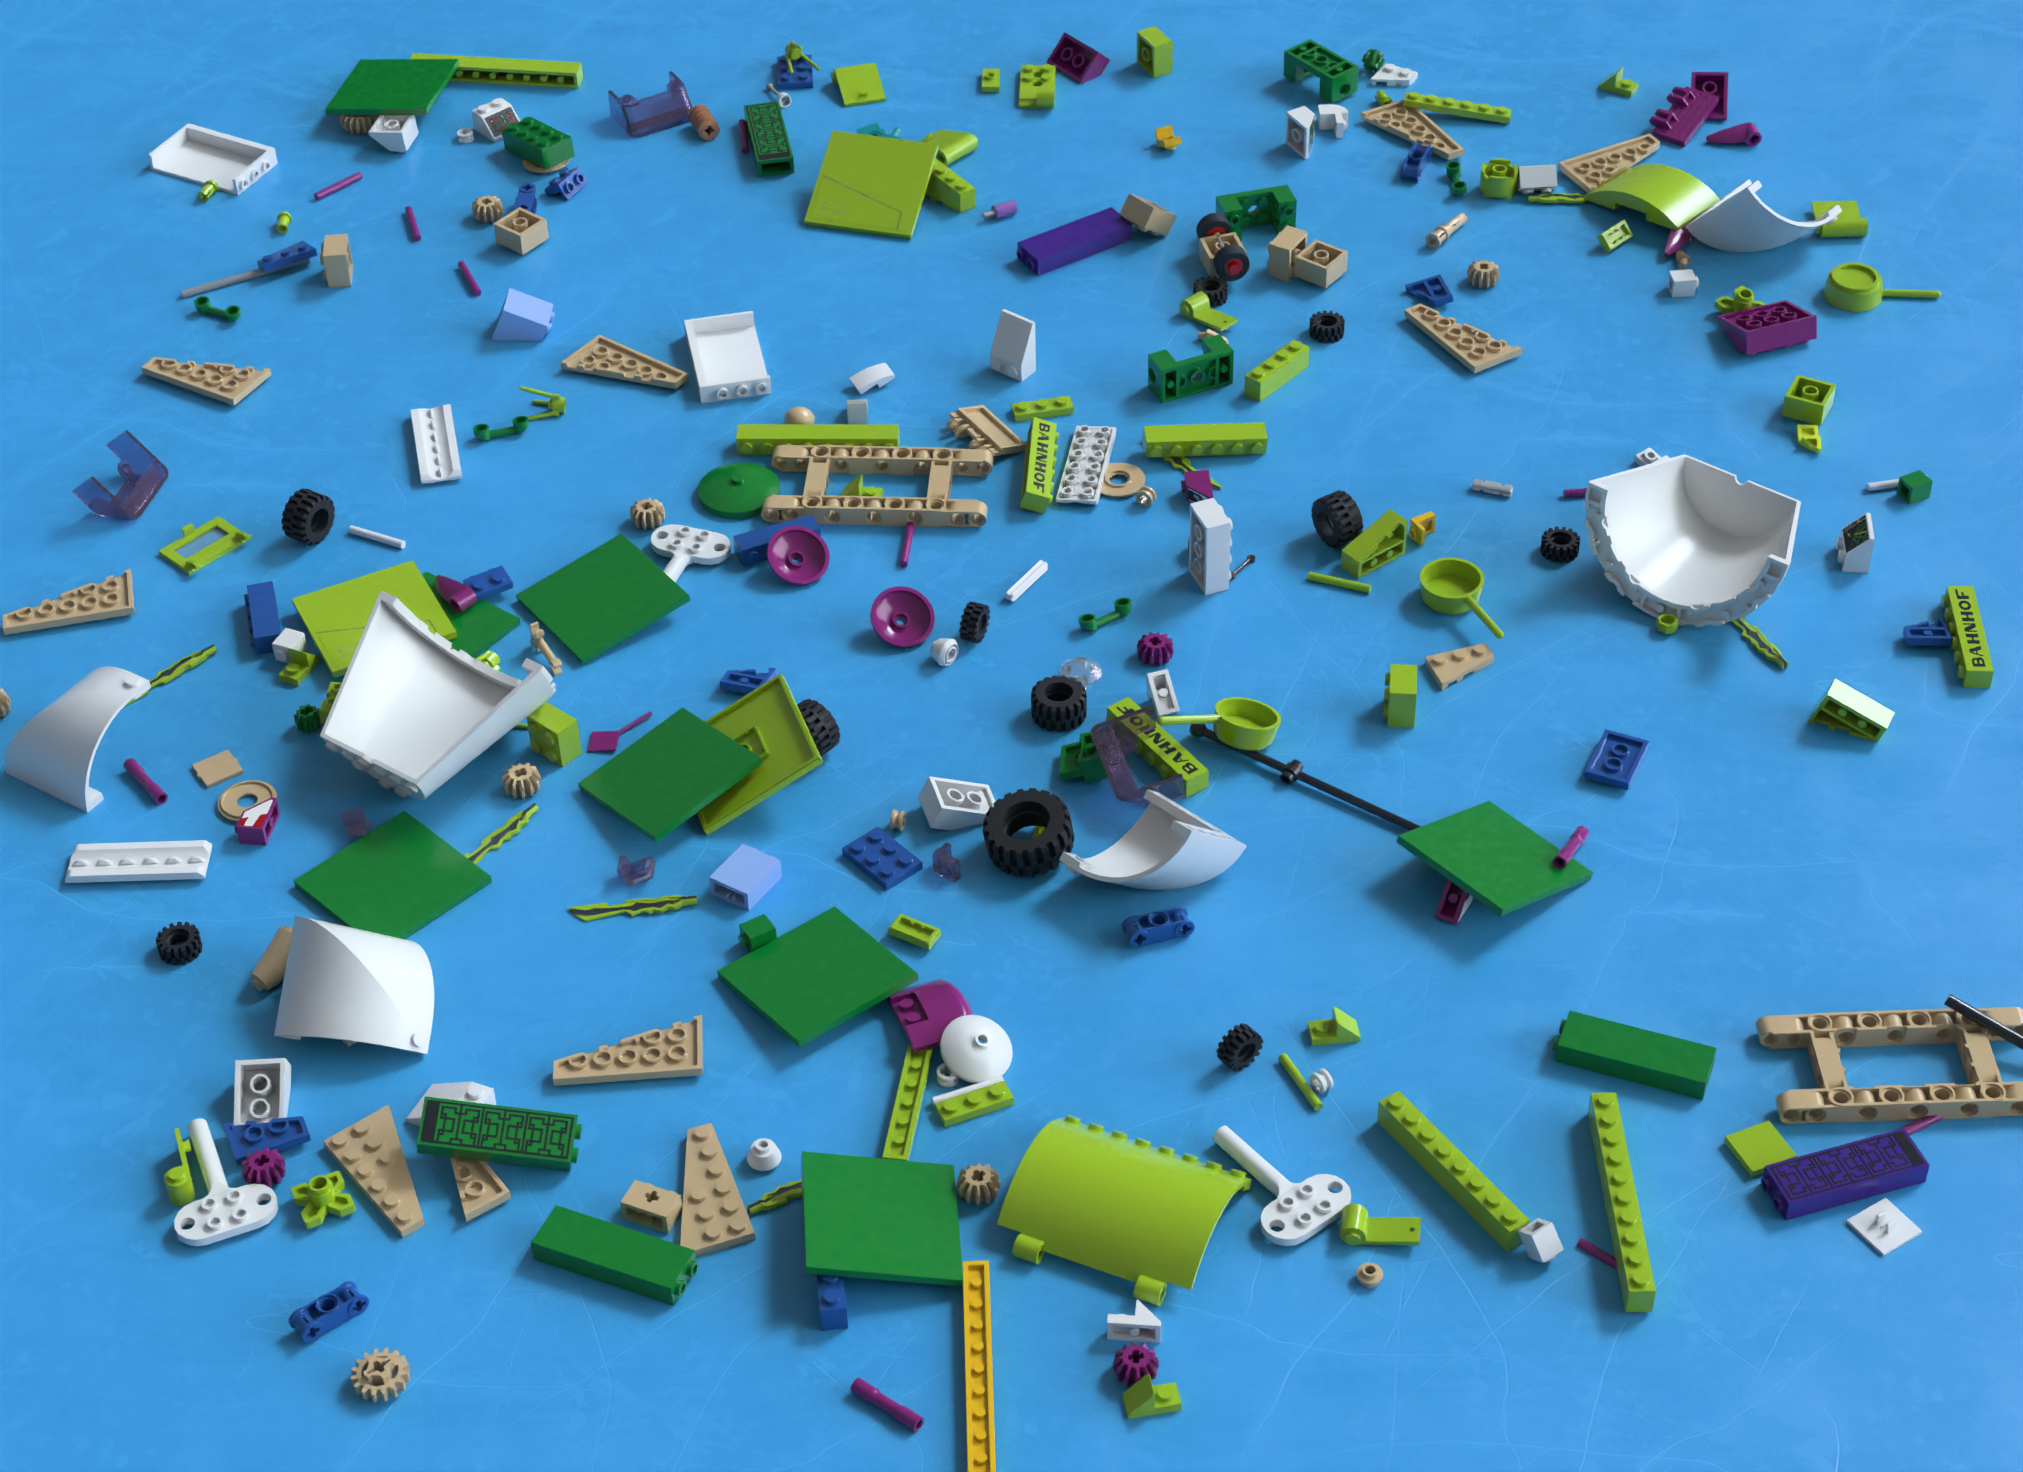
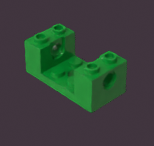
[1283,39,1359,104]
[1215,185,1297,241]
[1148,334,1234,403]

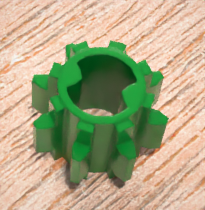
[1362,49,1385,72]
[294,704,322,734]

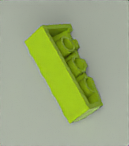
[925,159,976,213]
[1244,340,1309,402]

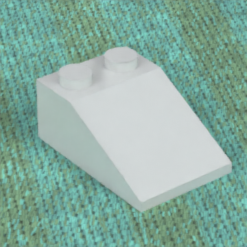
[990,309,1036,382]
[918,776,995,831]
[234,1058,291,1125]
[406,1082,497,1126]

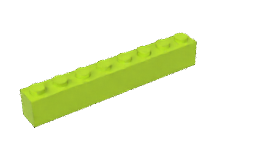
[736,424,900,455]
[1377,1091,1530,1252]

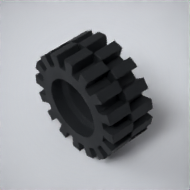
[1193,276,1228,308]
[1309,310,1345,343]
[1540,526,1580,563]
[959,601,990,643]
[156,922,202,966]
[1216,1023,1263,1072]

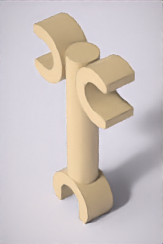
[529,621,563,676]

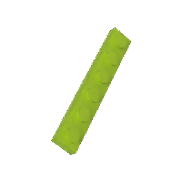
[1403,92,1512,124]
[882,1045,933,1161]

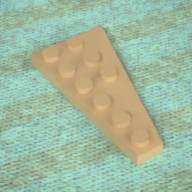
[1360,100,1464,160]
[1558,134,1660,193]
[1404,304,1522,373]
[560,334,689,389]
[141,357,272,406]
[3,568,135,635]
[553,1014,703,1086]
[323,1105,425,1238]
[680,1123,756,1257]

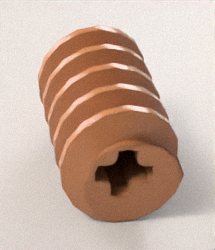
[688,104,720,141]

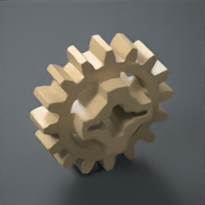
[350,1347,411,1403]

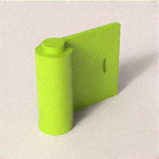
[831,62,886,107]
[920,129,978,166]
[1811,201,1868,238]

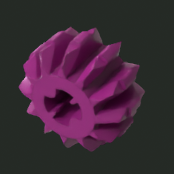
[1137,632,1174,667]
[242,1147,286,1189]
[1113,1341,1159,1387]

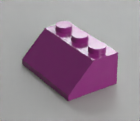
[1047,32,1110,84]

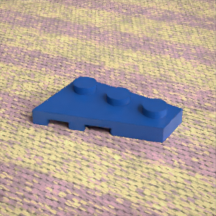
[257,241,318,272]
[223,1116,311,1166]

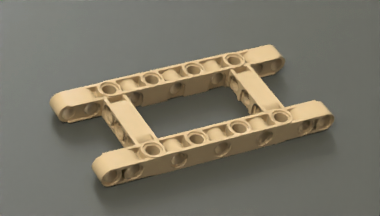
[761,445,993,527]
[1755,1007,2023,1124]

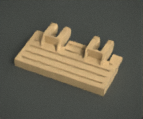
[947,405,1026,456]

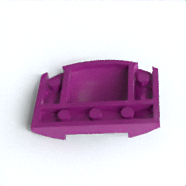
[886,979,973,1053]

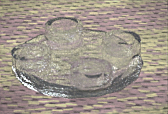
[1059,656,1103,688]

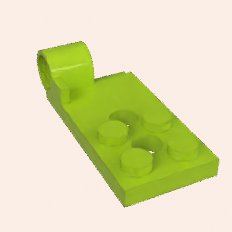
[1019,64,1056,108]

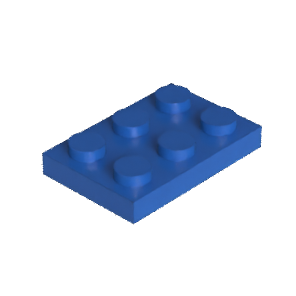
[777,54,813,90]
[1584,729,1649,790]
[842,827,923,890]

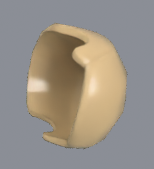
[784,406,815,424]

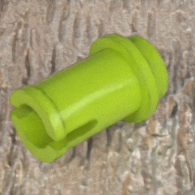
[1375,90,1393,107]
[197,180,218,202]
[276,211,292,234]

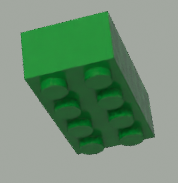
[501,117,575,170]

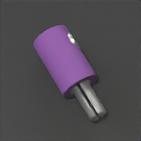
[982,200,1017,219]

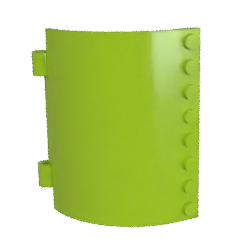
[997,1115,1253,1306]

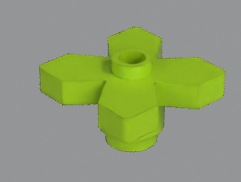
[1714,285,1765,313]
[291,1171,356,1229]

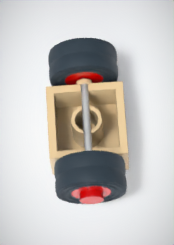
[1196,213,1250,281]

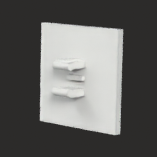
[1846,1198,1922,1256]

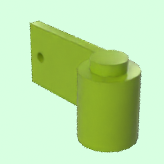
[1180,291,1238,332]
[164,1128,195,1206]
[1340,1204,1421,1245]

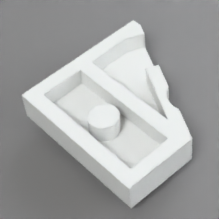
[1370,63,1418,86]

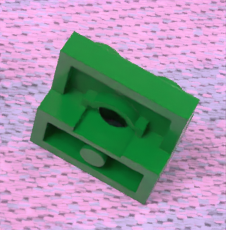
[1059,729,1110,783]

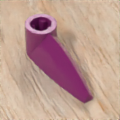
[1706,122,1762,146]
[1664,224,1692,257]
[435,575,477,613]

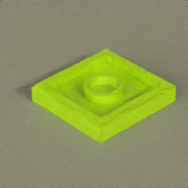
[1724,1121,1797,1177]

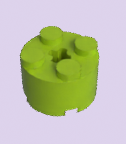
[1479,158,1518,199]

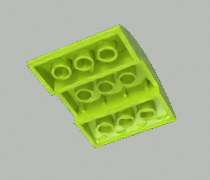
[1584,164,1720,231]

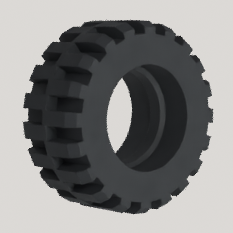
[983,788,1074,877]

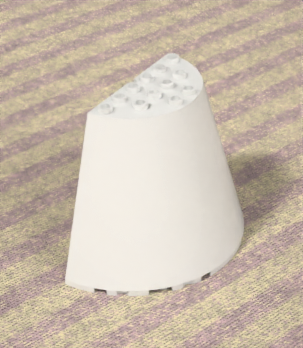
[1584,454,1801,627]
[320,591,556,800]

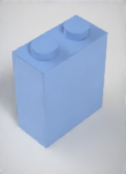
[709,844,782,911]

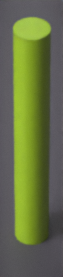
[1307,572,1371,593]
[1278,1053,1323,1111]

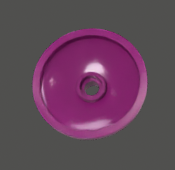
[767,526,830,585]
[870,586,935,648]

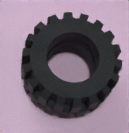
[281,488,335,545]
[1311,490,1363,548]
[1031,675,1087,732]
[798,699,840,757]

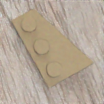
[1425,643,1494,690]
[450,1157,511,1222]

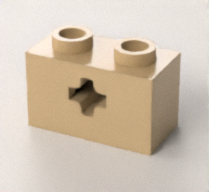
[620,1180,682,1234]

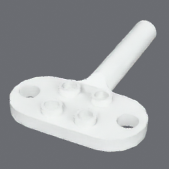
[650,524,731,583]
[174,1118,278,1246]
[1213,1125,1351,1246]

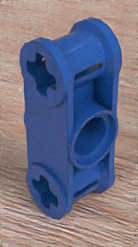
[1400,142,1432,181]
[514,183,538,214]
[1122,906,1195,948]
[288,1281,369,1343]

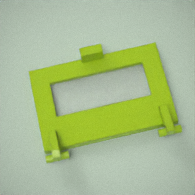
[159,516,253,575]

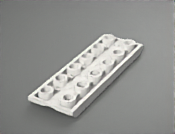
[411,404,462,484]
[1056,425,1116,505]
[65,840,212,883]

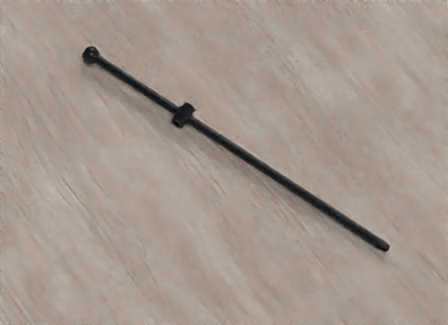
[1189,724,1421,831]

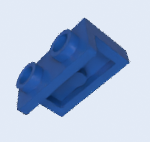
[544,167,588,200]
[463,565,513,601]

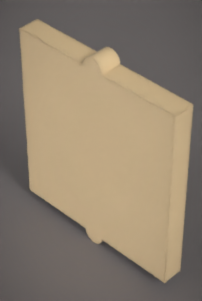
[192,750,244,789]

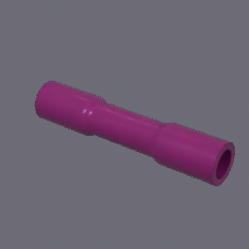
[123,758,168,805]
[1553,826,1589,869]
[850,1377,924,1432]

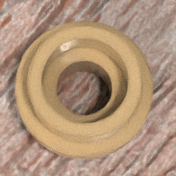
[1356,1263,1383,1288]

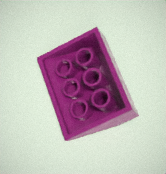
[1717,300,1817,356]

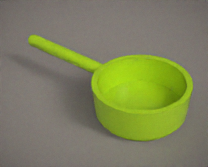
[1823,262,1941,312]
[1420,557,1504,639]
[1157,697,1281,750]

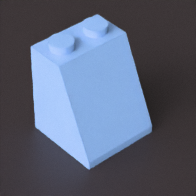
[492,288,555,341]

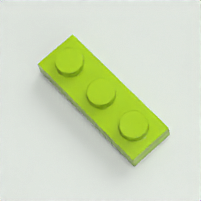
[1011,396,1074,422]
[935,1081,1014,1127]

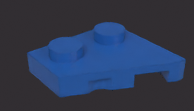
[1405,274,1453,307]
[1903,617,1952,647]
[720,668,776,694]

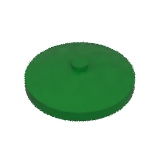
[698,462,780,519]

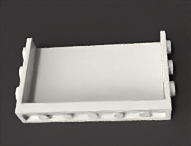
[148,123,278,195]
[684,311,772,403]

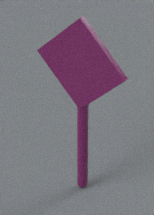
[587,712,652,752]

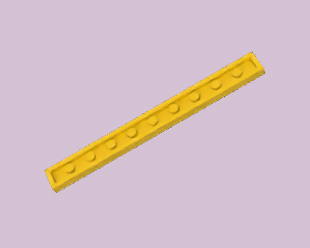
[963,1260,996,1472]

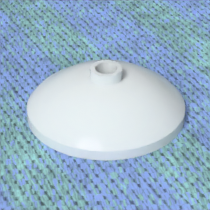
[940,1015,1013,1084]

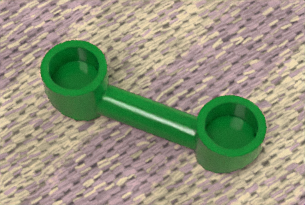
[1446,161,1467,195]
[194,296,242,322]
[473,416,529,440]
[1078,598,1132,631]

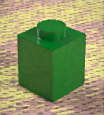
[1896,470,1933,505]
[738,914,777,952]

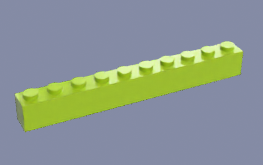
[410,53,583,89]
[1587,1092,1656,1312]

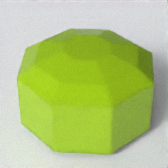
[1656,614,1679,634]

